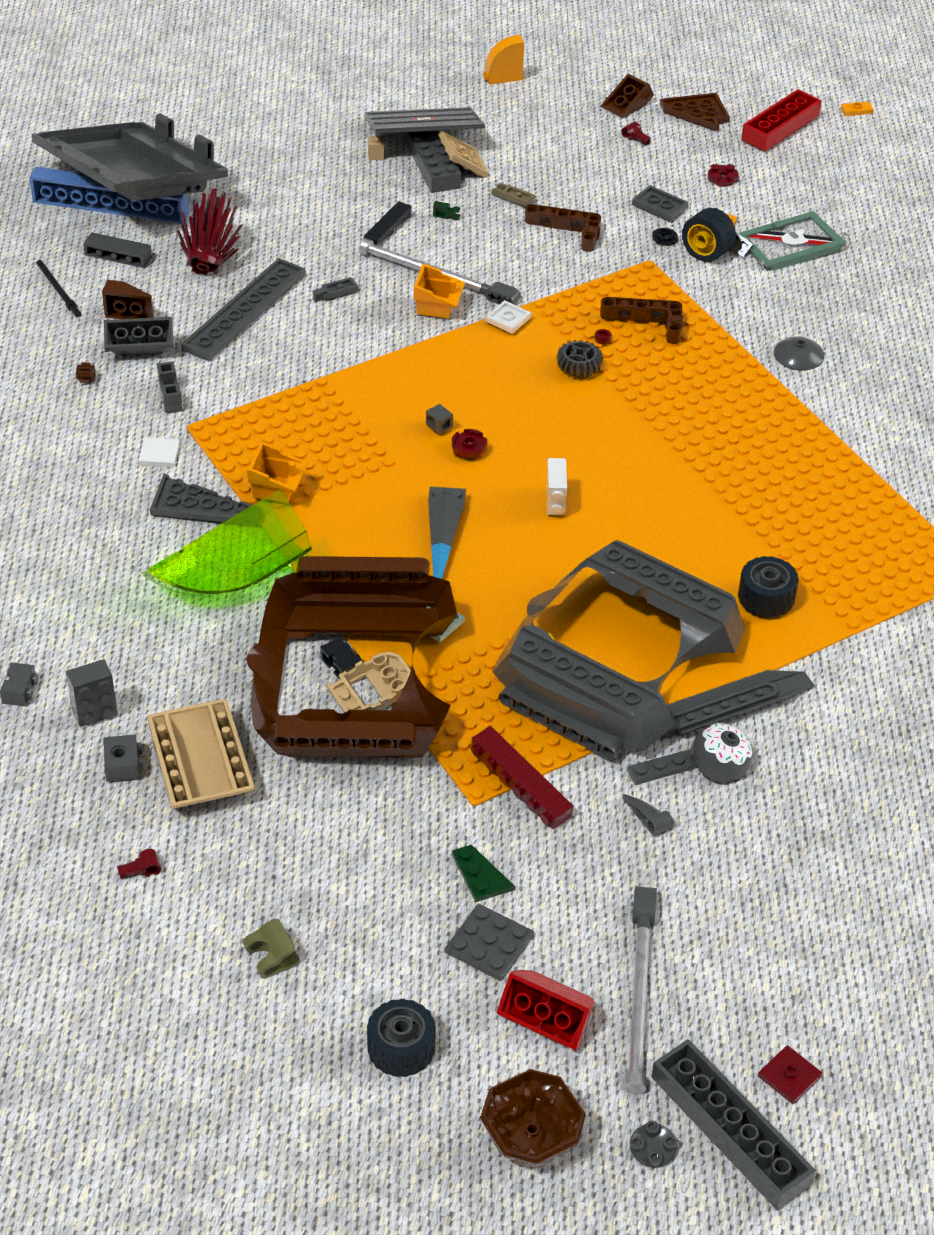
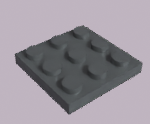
[444,903,534,981]

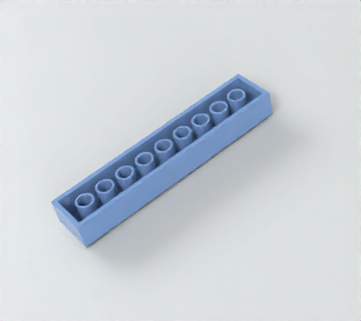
[29,167,189,224]

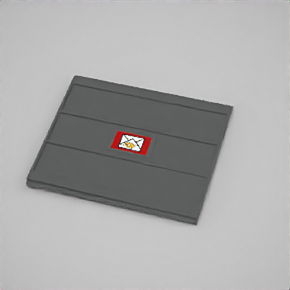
[365,107,485,137]

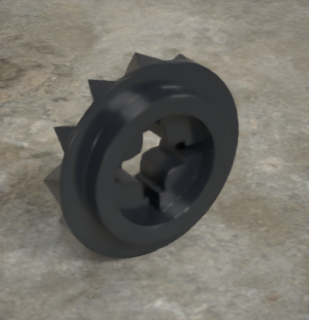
[652,228,678,246]

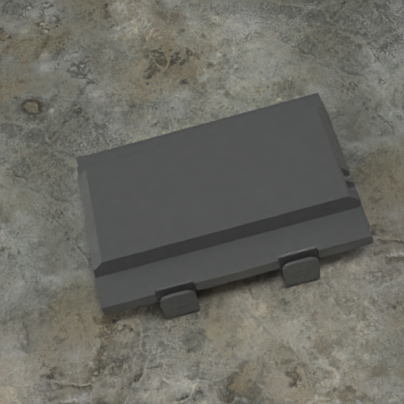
[32,113,228,201]

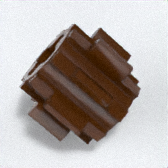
[76,362,96,383]

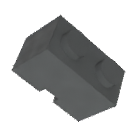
[0,662,38,707]

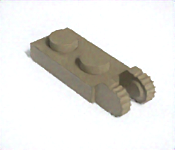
[491,183,536,207]

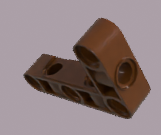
[524,204,601,252]
[600,297,683,344]

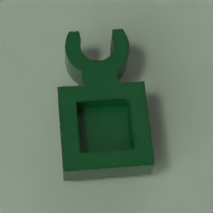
[433,201,461,220]

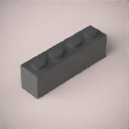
[83,232,152,268]

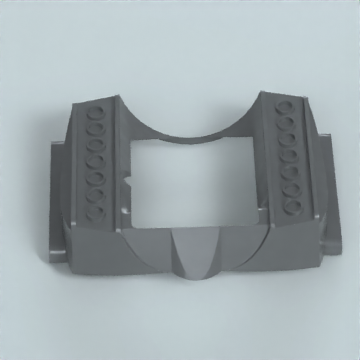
[492,540,745,760]

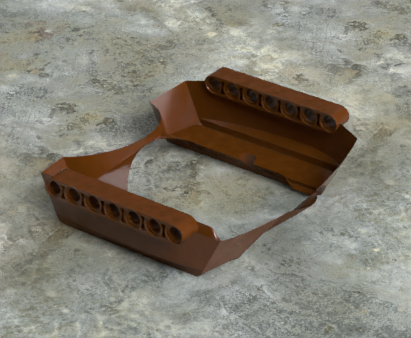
[246,556,457,758]

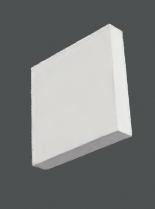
[485,300,532,334]
[139,437,180,467]

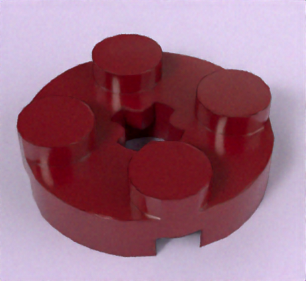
[707,164,739,187]
[452,429,487,459]

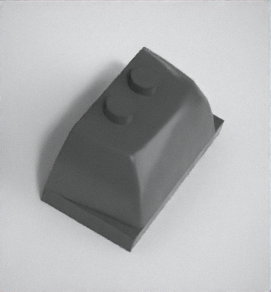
[104,317,174,354]

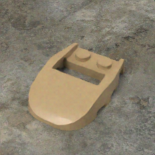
[326,652,411,713]

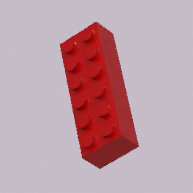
[741,89,822,151]

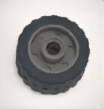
[738,556,799,618]
[367,999,436,1077]

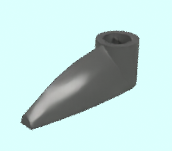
[623,794,674,836]

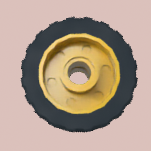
[682,207,736,262]

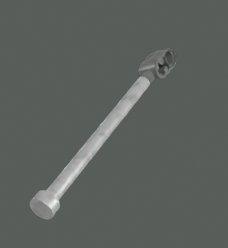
[359,238,521,305]
[623,886,657,1094]

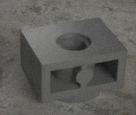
[103,734,143,782]

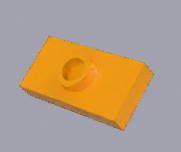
[841,102,874,116]

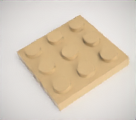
[438,130,489,178]

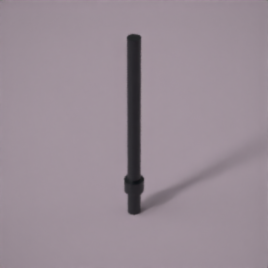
[36,260,81,317]

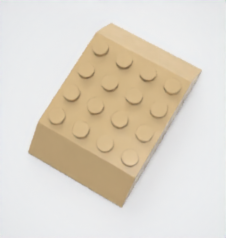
[147,698,255,809]

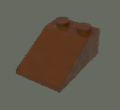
[600,74,654,118]
[102,280,154,319]

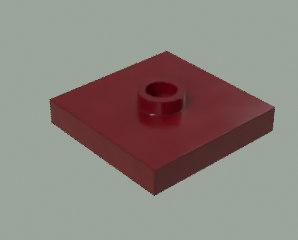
[758,1045,823,1105]

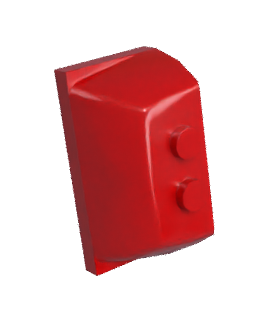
[496,970,595,1051]

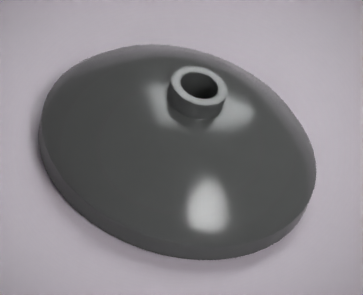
[774,336,825,371]

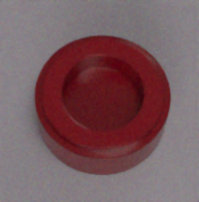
[594,329,612,344]

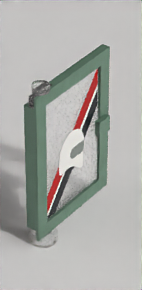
[738,211,850,271]

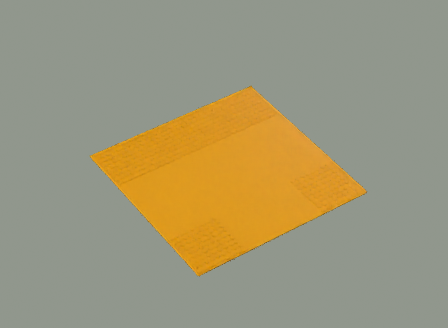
[186,260,934,806]

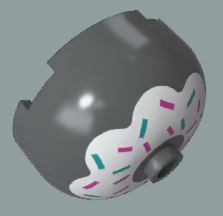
[690,723,753,783]

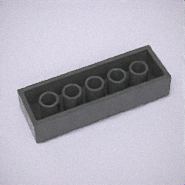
[405,130,461,193]

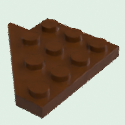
[660,93,730,131]

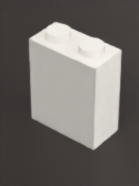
[546,458,567,515]

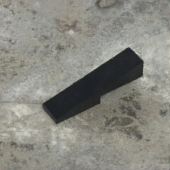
[364,201,412,244]

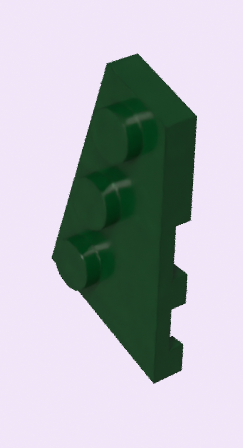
[452,845,515,903]

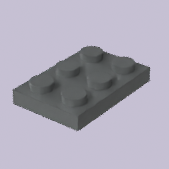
[632,185,689,221]

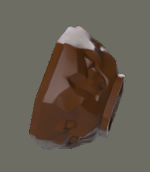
[480,1069,586,1168]

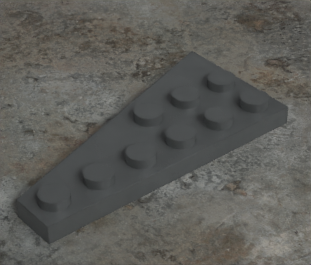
[150,473,262,525]

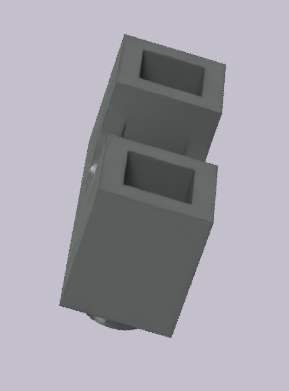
[156,361,182,412]

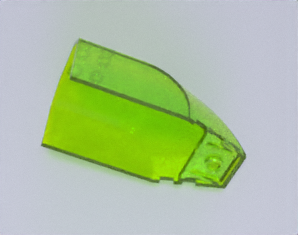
[142,489,312,597]

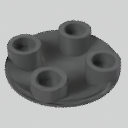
[630,1121,677,1167]

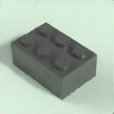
[66,659,118,727]

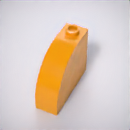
[483,35,524,85]

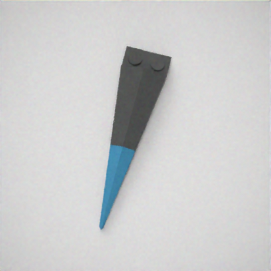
[428,486,466,579]

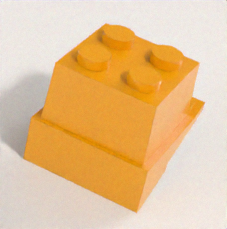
[414,263,465,319]
[247,442,308,504]

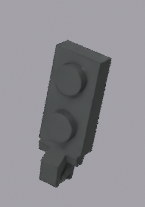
[312,277,358,302]

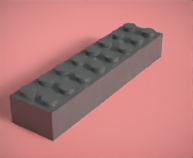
[651,1039,816,1211]

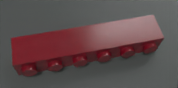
[471,725,574,830]

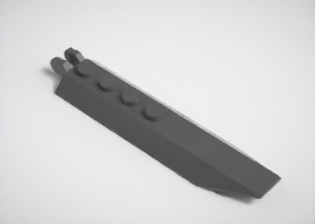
[661,670,814,739]

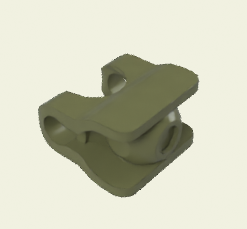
[243,919,300,979]

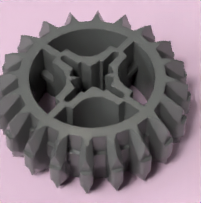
[556,340,603,378]

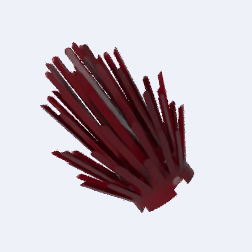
[177,188,243,274]

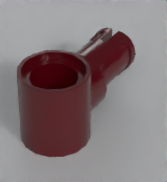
[622,121,651,146]
[117,849,162,879]

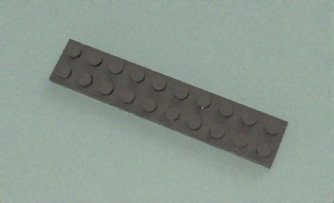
[181,258,306,361]

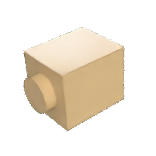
[368,136,384,160]

